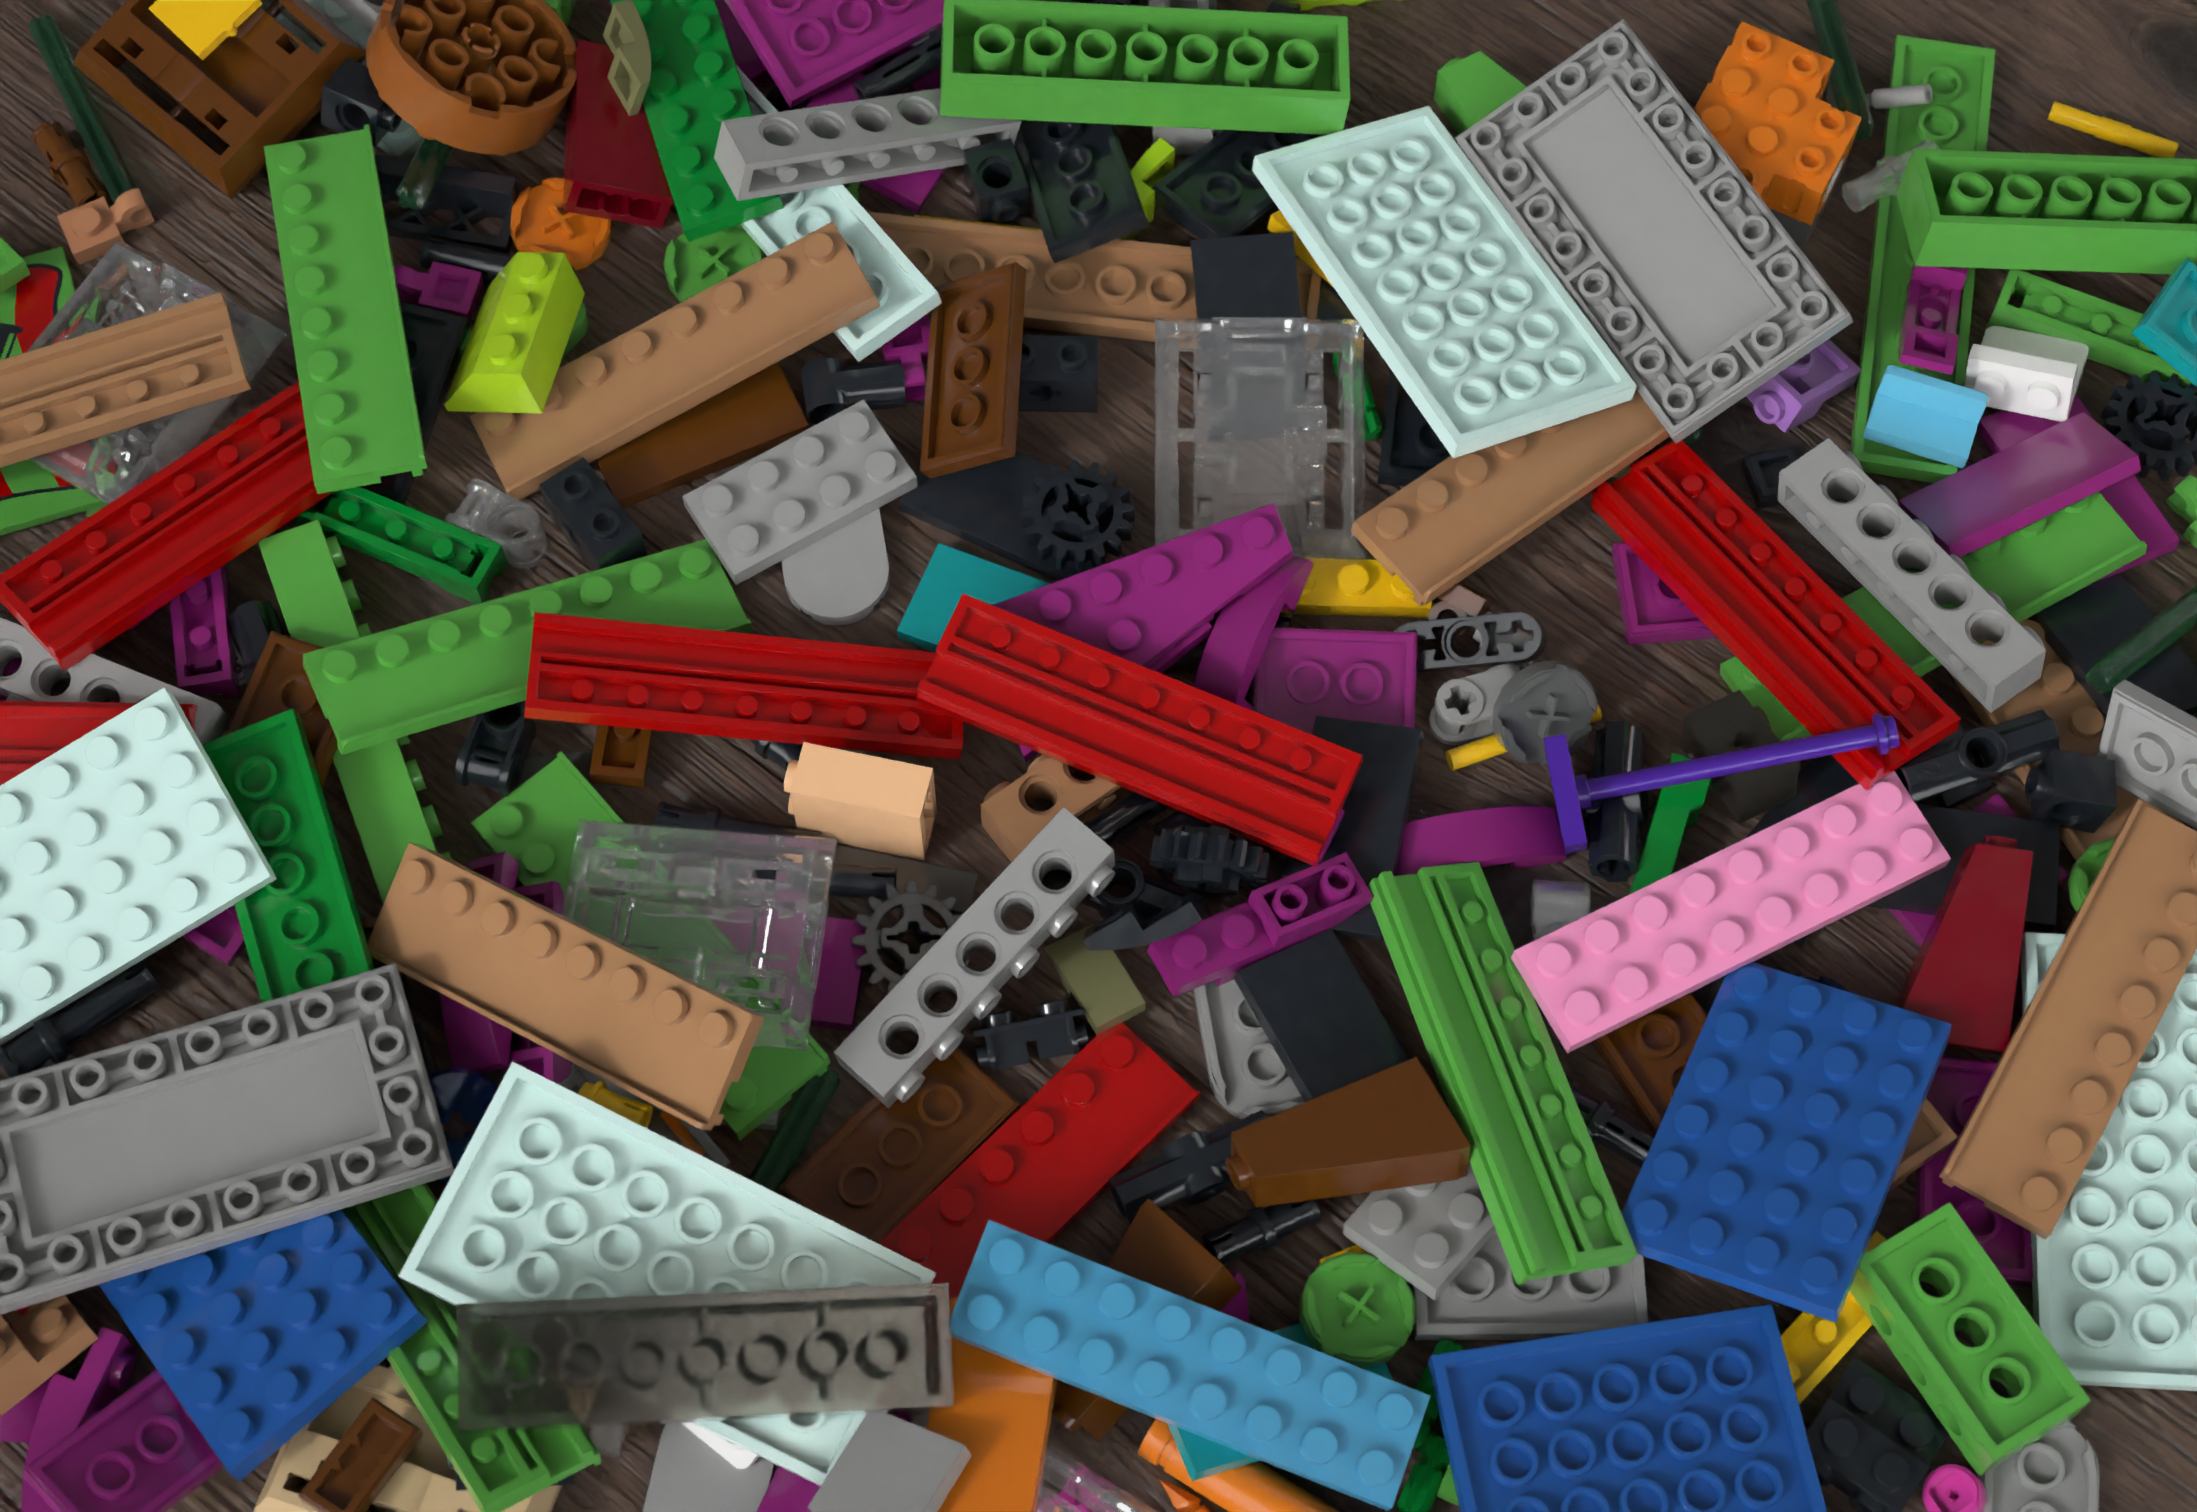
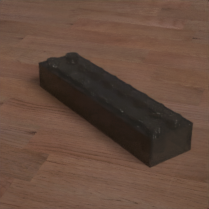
[457,1283,954,1434]

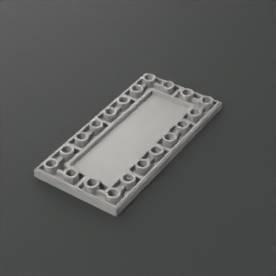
[1455,19,1853,444]
[0,963,455,1315]

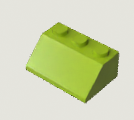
[444,252,585,414]

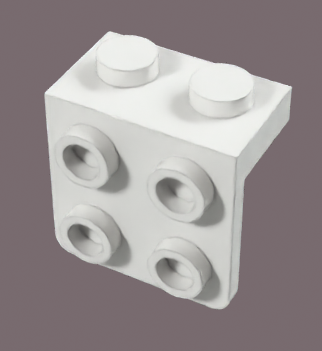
[1965,326,2089,422]

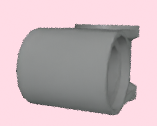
[1428,663,1520,745]

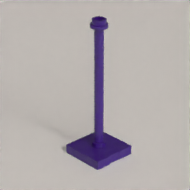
[1543,713,1899,855]

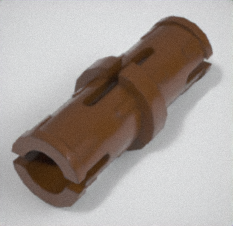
[32,121,108,207]

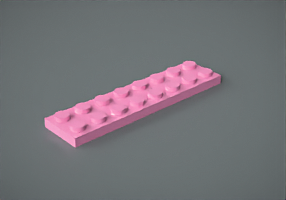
[1511,771,1951,1053]

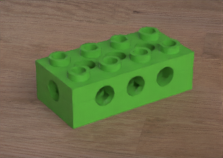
[1850,1202,2091,1477]

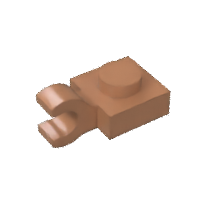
[57,188,155,265]

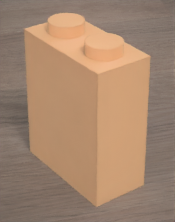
[784,742,937,861]

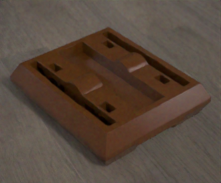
[73,0,366,199]

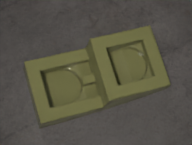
[603,0,651,116]
[1044,923,1146,1035]

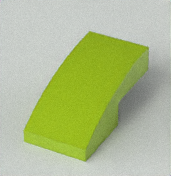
[1117,137,1175,240]

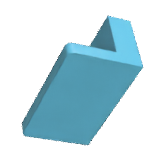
[1862,365,1989,469]

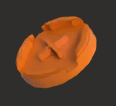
[510,177,611,270]

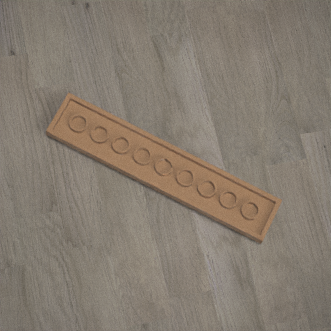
[867,211,1321,359]

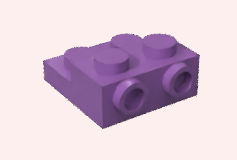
[1745,339,1861,433]

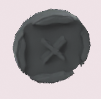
[1492,660,1598,766]

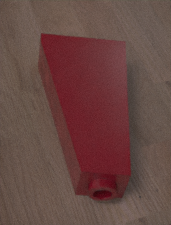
[563,39,674,229]
[1895,836,2034,1053]

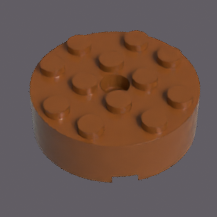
[366,0,577,156]

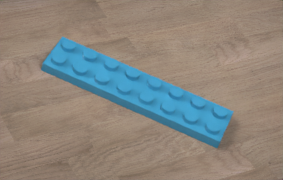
[944,1220,1430,1511]

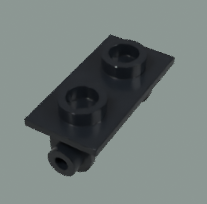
[970,999,1089,1072]

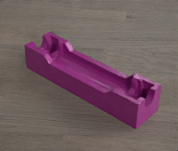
[170,564,241,699]

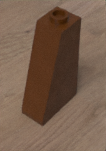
[1226,1057,1471,1207]
[1052,1198,1242,1442]

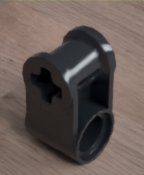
[455,700,536,797]

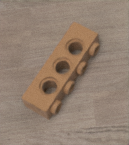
[980,754,1133,863]

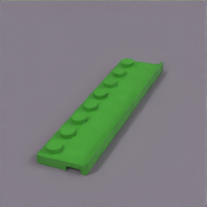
[264,124,427,494]
[1720,491,2147,743]
[303,539,752,755]
[471,751,831,1141]
[1368,861,1638,1284]
[343,1183,601,1512]

